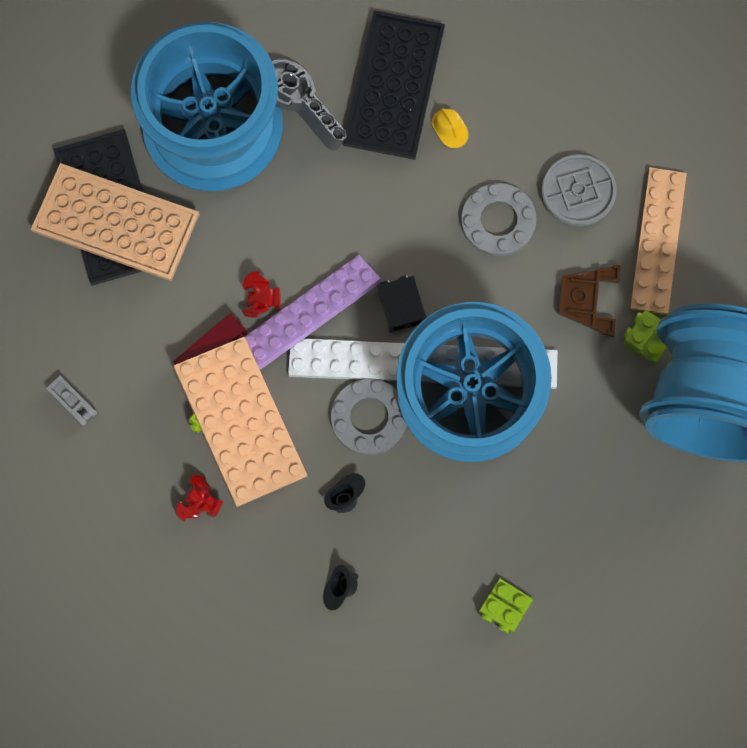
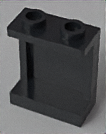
[377,275,426,333]

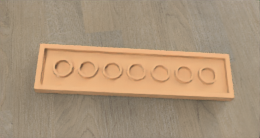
[630,167,687,316]

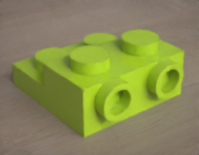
[623,310,666,364]
[479,579,534,634]

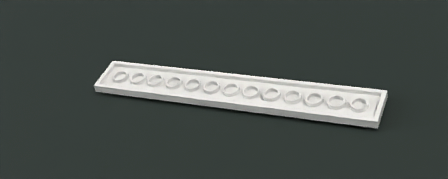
[288,339,558,389]

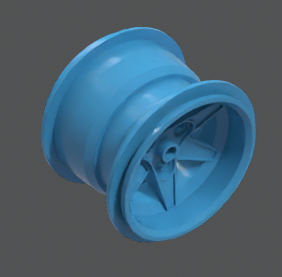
[131,22,283,191]
[397,302,552,462]
[639,304,747,462]

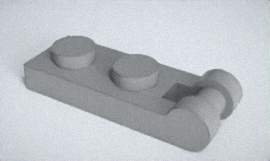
[46,376,97,427]

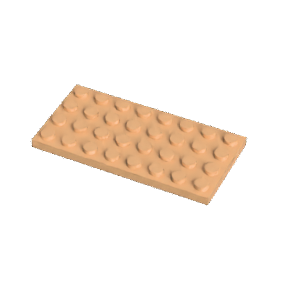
[31,163,200,281]
[173,337,308,508]

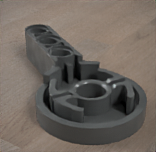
[272,59,347,150]

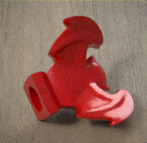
[242,271,281,318]
[175,474,223,522]

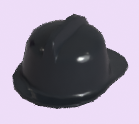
[324,473,365,513]
[323,565,358,611]

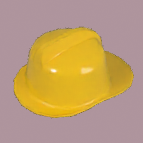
[432,108,469,148]

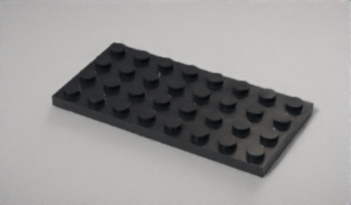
[343,11,445,160]
[53,129,143,286]

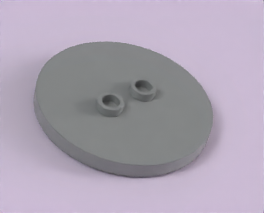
[541,154,617,227]

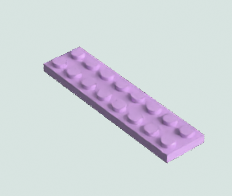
[245,255,382,370]

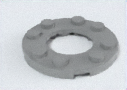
[461,183,536,256]
[331,379,407,455]

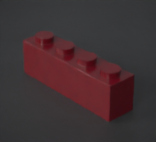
[173,313,247,365]

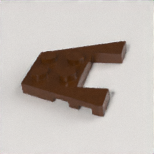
[558,265,621,338]

